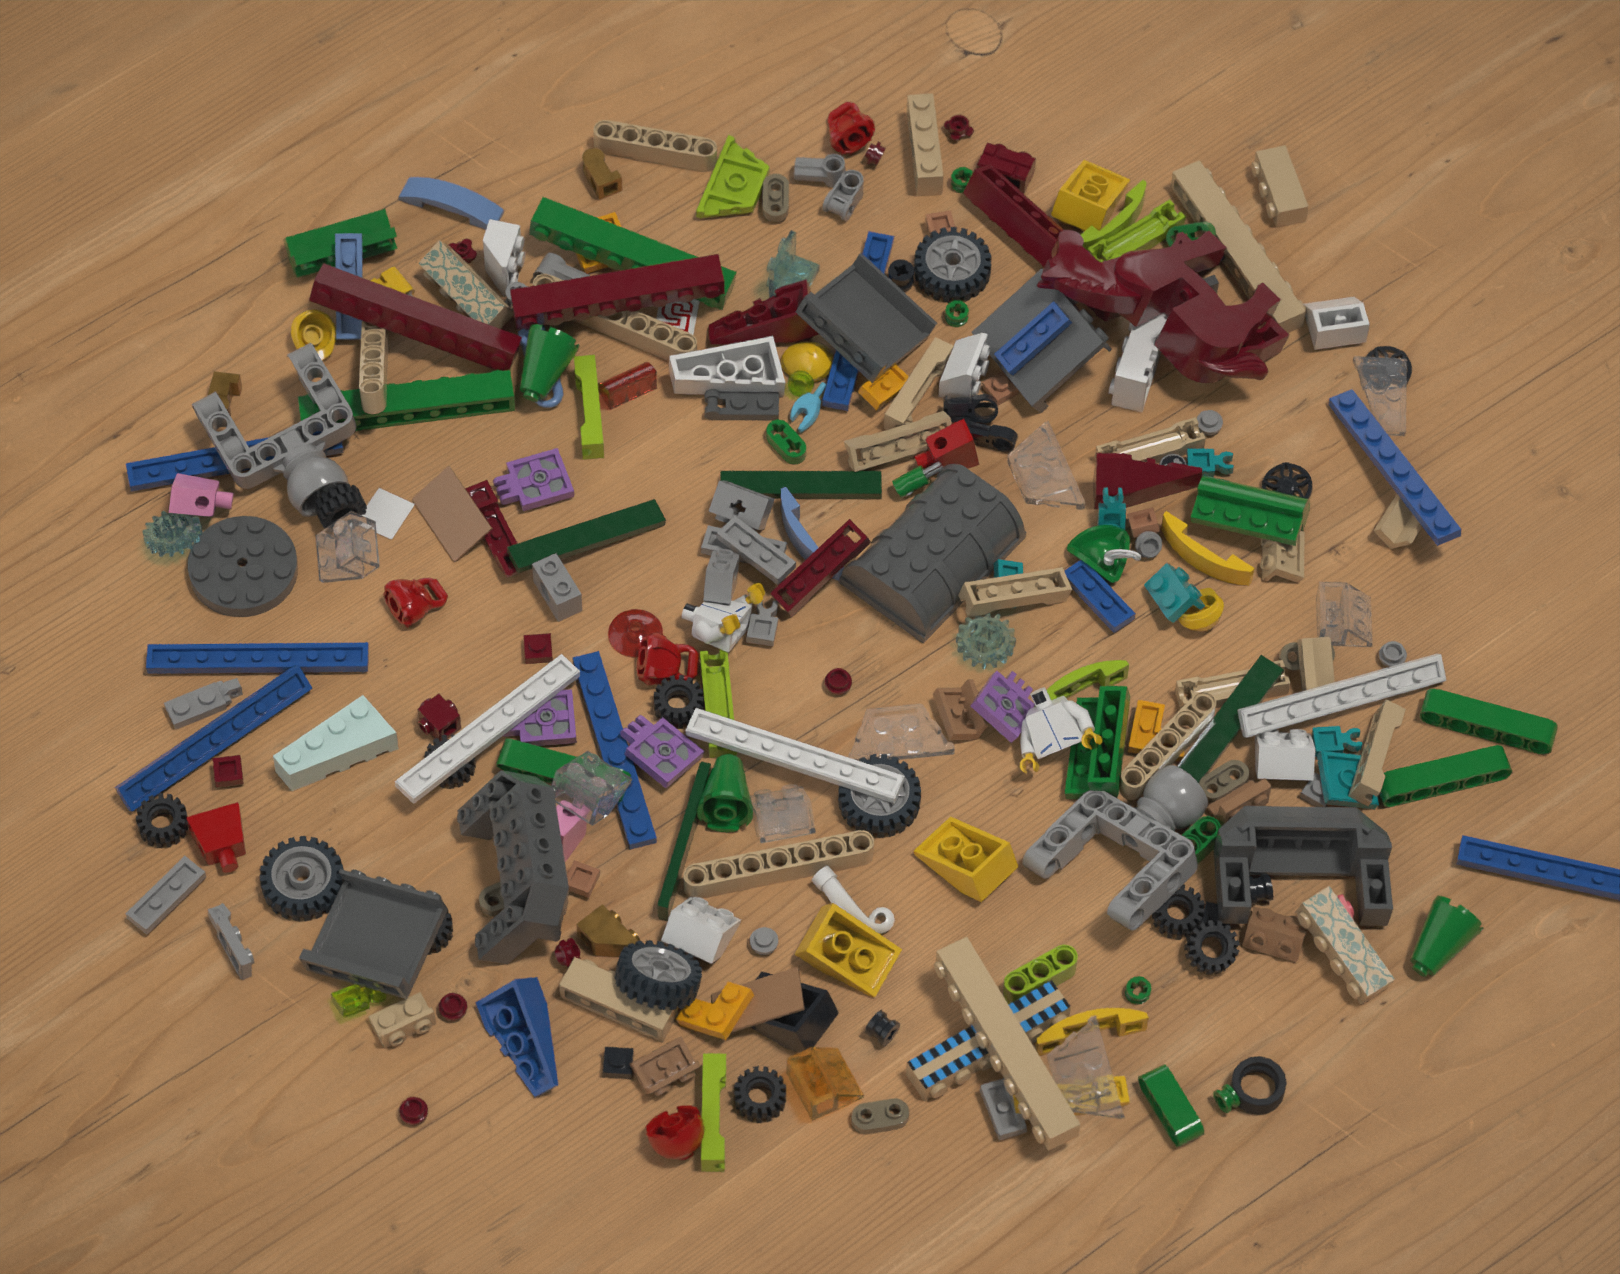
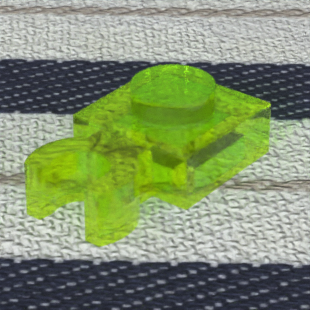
[331,984,386,1018]

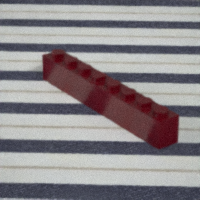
[963,164,1121,322]
[510,254,725,330]
[309,263,522,371]

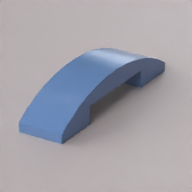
[399,177,504,229]
[781,487,844,581]

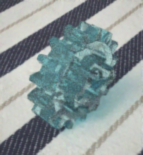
[142,511,203,557]
[956,613,1016,669]

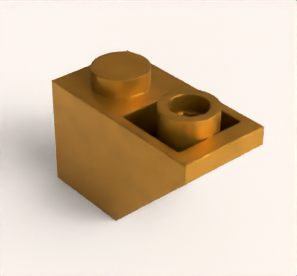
[576,904,640,957]

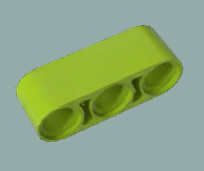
[1003,945,1078,1005]

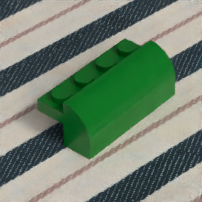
[283,209,397,278]
[1190,475,1310,546]
[1064,686,1131,799]

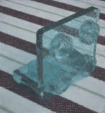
[766,230,819,298]

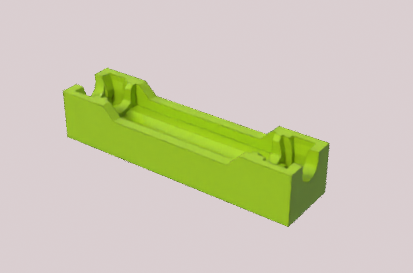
[1087,199,1186,262]
[574,355,604,460]
[700,650,737,758]
[701,1053,726,1172]

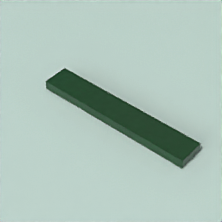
[720,471,882,499]
[507,499,666,573]
[1177,655,1284,783]
[657,761,711,921]

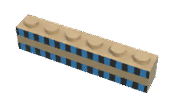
[906,980,1071,1101]

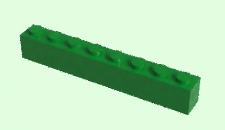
[529,197,737,310]
[298,370,515,431]

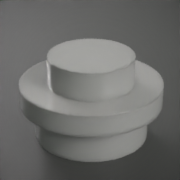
[1197,410,1223,436]
[1135,531,1162,558]
[1379,641,1407,667]
[750,927,778,955]

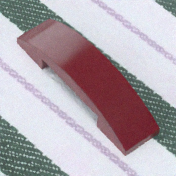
[465,480,522,578]

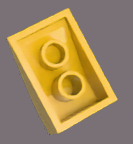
[1051,160,1131,232]
[913,816,1019,902]
[795,903,902,998]

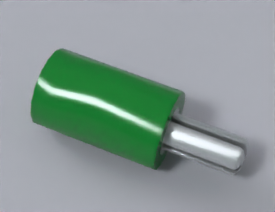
[892,462,943,498]

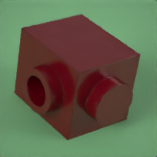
[417,693,461,741]

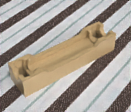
[884,337,954,430]
[844,411,952,472]
[1095,417,1206,464]
[959,567,1072,617]
[1175,660,1290,711]
[1349,699,1406,806]

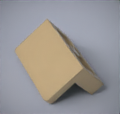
[1374,494,1422,549]
[1297,637,1335,691]

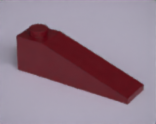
[709,279,819,345]
[1093,453,1202,509]

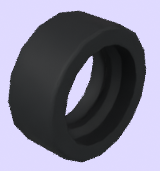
[1230,1056,1287,1115]

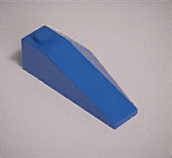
[476,977,559,1097]

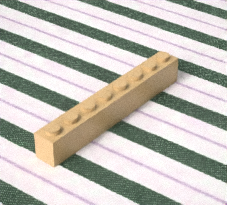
[1171,160,1306,333]
[934,937,1081,1151]

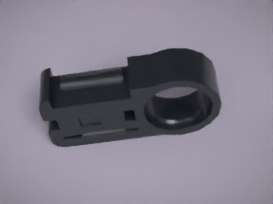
[943,394,998,423]
[965,419,1018,452]

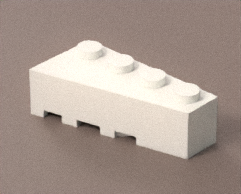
[1109,313,1168,412]
[669,336,785,397]

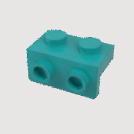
[1144,563,1205,623]

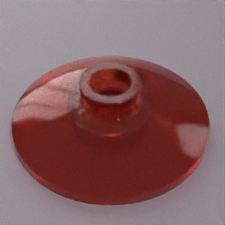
[608,609,663,658]

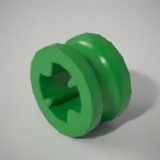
[951,167,973,193]
[945,301,969,327]
[1125,976,1152,1005]
[1213,1084,1240,1114]

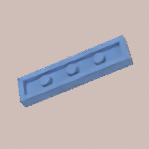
[335,233,363,340]

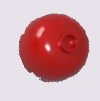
[645,1105,705,1160]

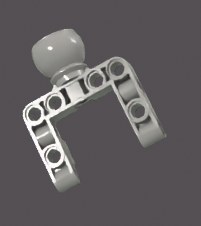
[192,343,356,517]
[1023,765,1208,931]

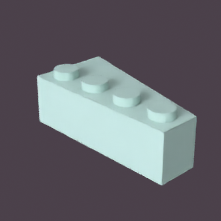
[273,695,398,791]

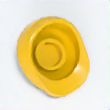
[291,309,336,361]
[781,342,833,381]
[1178,588,1224,632]

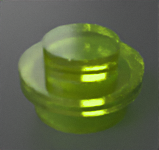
[788,370,814,397]

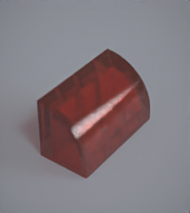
[598,362,657,410]

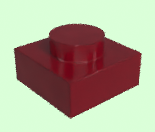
[523,633,553,664]
[212,755,244,788]

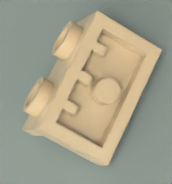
[1260,531,1305,583]
[368,992,436,1049]

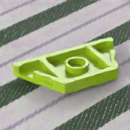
[696,135,770,218]

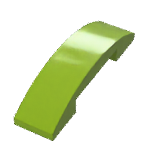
[1081,180,1147,250]
[1034,660,1129,707]

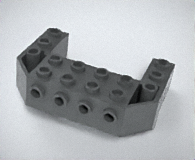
[457,770,569,964]
[1213,806,1393,926]

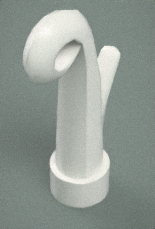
[812,866,894,934]

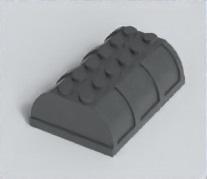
[839,464,1026,644]

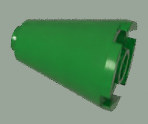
[520,324,580,402]
[697,754,753,832]
[1410,895,1483,977]

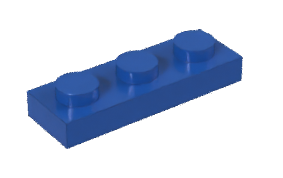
[994,301,1072,376]
[1064,560,1136,633]

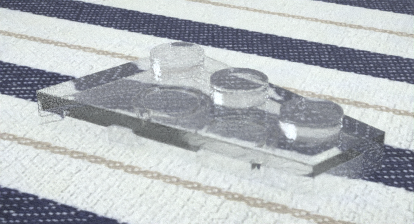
[1353,356,1407,436]

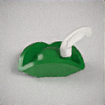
[1067,525,1141,583]

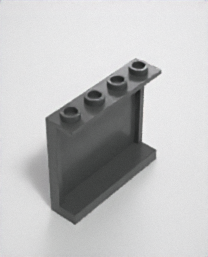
[796,253,937,383]
[971,269,1112,413]
[299,869,448,999]

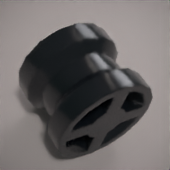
[888,260,914,292]
[1249,873,1273,905]
[865,1010,900,1046]

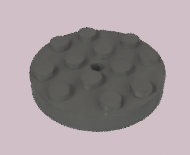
[188,516,298,617]

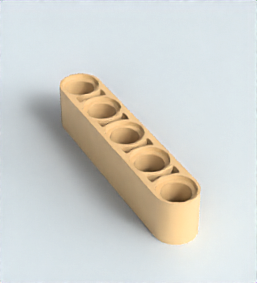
[593,120,717,172]
[359,321,389,414]
[1119,691,1216,800]

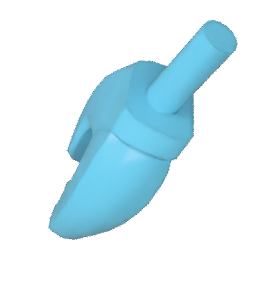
[790,382,826,433]

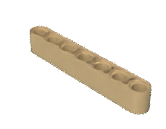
[533,274,697,361]
[684,830,874,898]

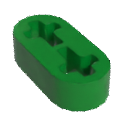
[1166,221,1216,246]
[766,419,807,465]

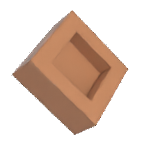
[925,210,955,236]
[982,371,1019,406]
[1127,507,1160,538]
[567,860,600,898]

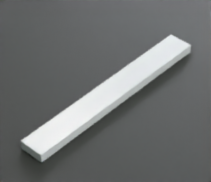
[395,654,580,804]
[1237,654,1446,737]
[686,708,905,804]

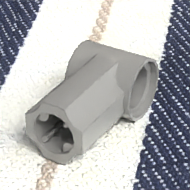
[794,154,846,188]
[533,253,590,280]

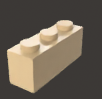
[1251,145,1309,228]

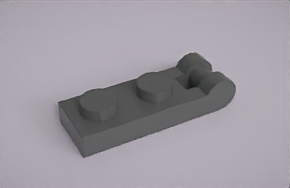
[704,389,779,421]

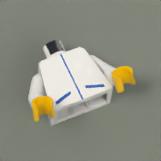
[682,583,765,652]
[1020,687,1102,775]

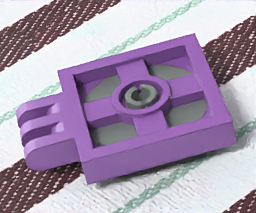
[493,448,574,511]
[971,671,1035,743]
[503,689,577,746]
[620,715,704,788]

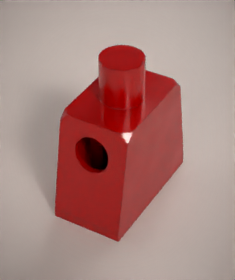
[914,419,979,474]
[186,802,246,873]

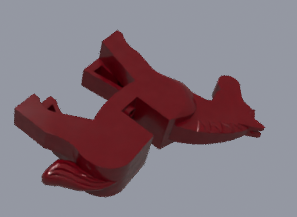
[1037,230,1289,383]

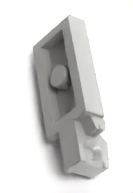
[164,678,243,729]
[208,903,254,980]

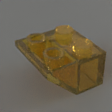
[786,1047,864,1121]

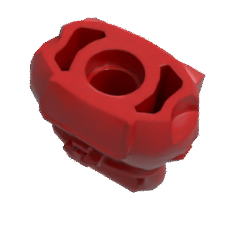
[827,101,875,154]
[383,577,448,628]
[636,633,700,686]

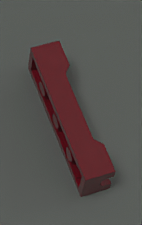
[770,519,871,617]

